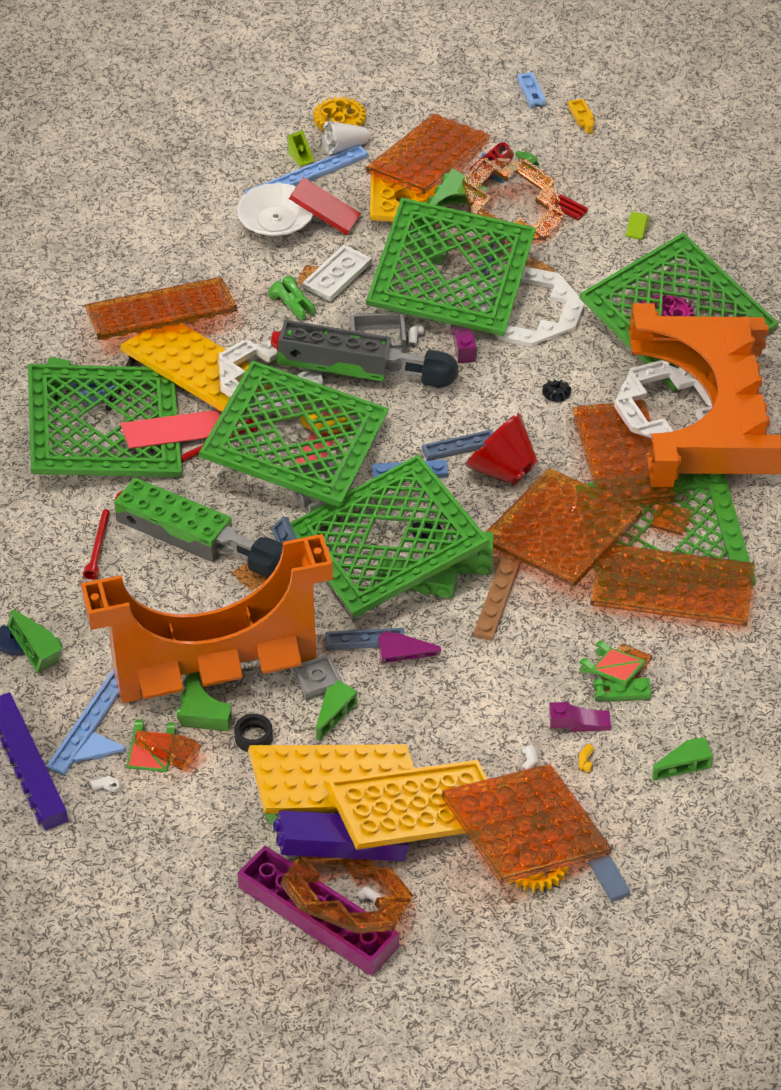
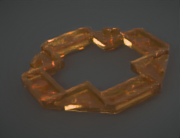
[462,158,564,240]
[280,856,413,934]

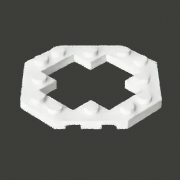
[473,267,584,347]
[218,340,323,413]
[614,360,712,439]

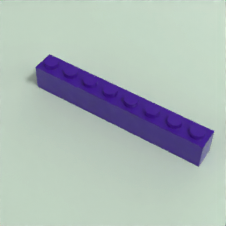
[0,692,68,831]

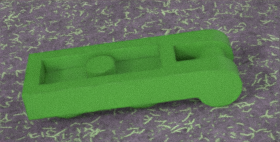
[593,678,651,701]

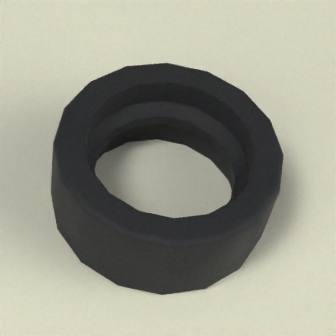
[234,714,273,752]

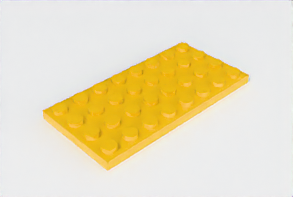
[120,316,272,412]
[248,744,414,814]
[326,760,510,850]

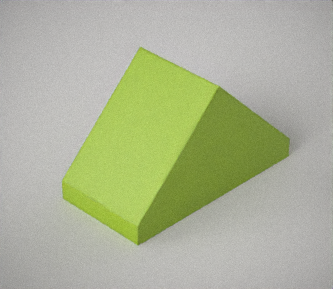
[287,130,315,167]
[625,211,651,240]

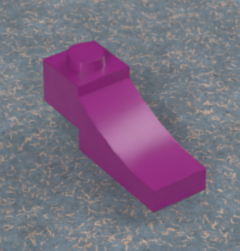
[549,702,611,732]

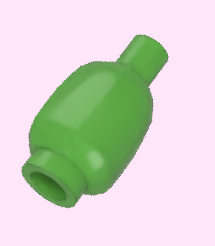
[515,150,539,170]

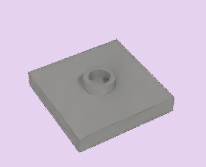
[292,654,343,699]

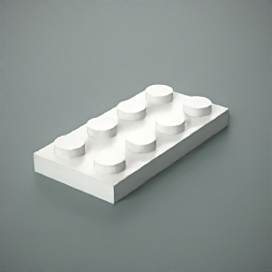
[302,245,372,302]

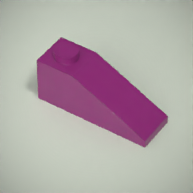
[451,325,476,363]
[377,631,441,663]

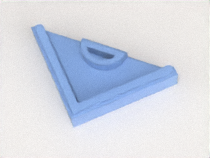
[73,732,126,764]

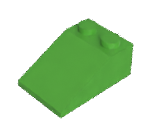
[7,609,63,673]

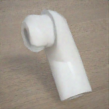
[408,325,424,346]
[520,745,539,774]
[90,776,121,792]
[358,887,386,913]

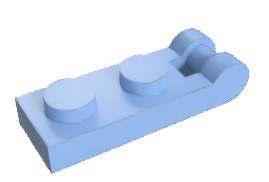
[517,72,546,108]

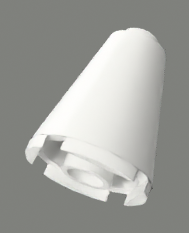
[322,121,370,155]

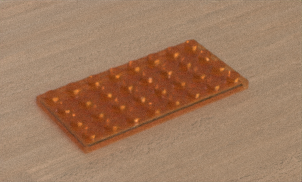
[366,114,490,195]
[85,277,237,340]
[572,400,675,509]
[590,543,755,626]

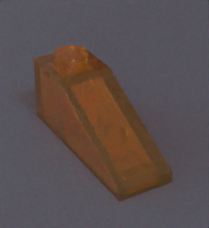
[134,730,201,773]

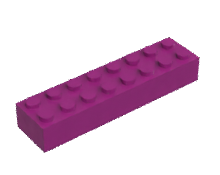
[237,845,399,976]

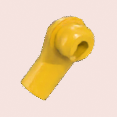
[579,744,594,772]

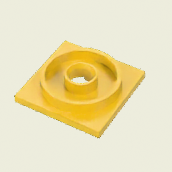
[369,168,439,225]

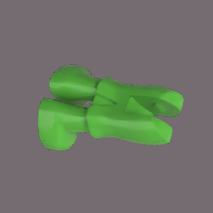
[268,276,316,320]

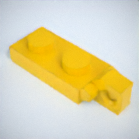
[567,98,595,134]

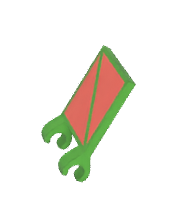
[579,640,646,686]
[126,719,176,772]

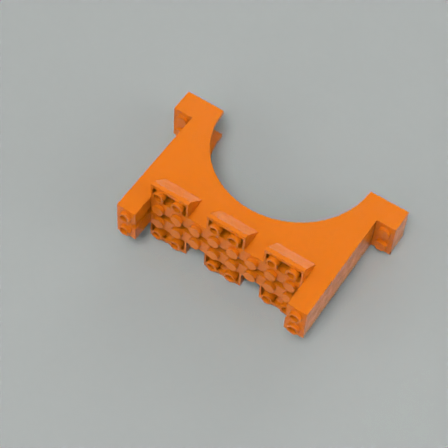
[628,303,781,487]
[81,534,333,703]

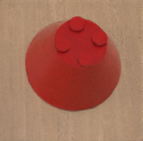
[465,412,538,486]

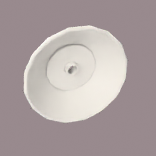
[237,183,313,236]

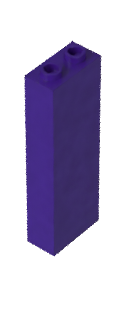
[273,810,409,861]

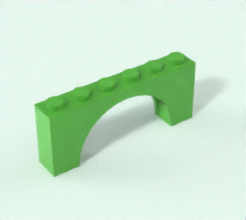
[405,168,488,265]
[177,672,232,731]

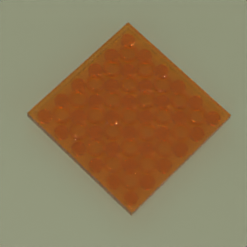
[486,468,642,587]
[441,764,612,884]

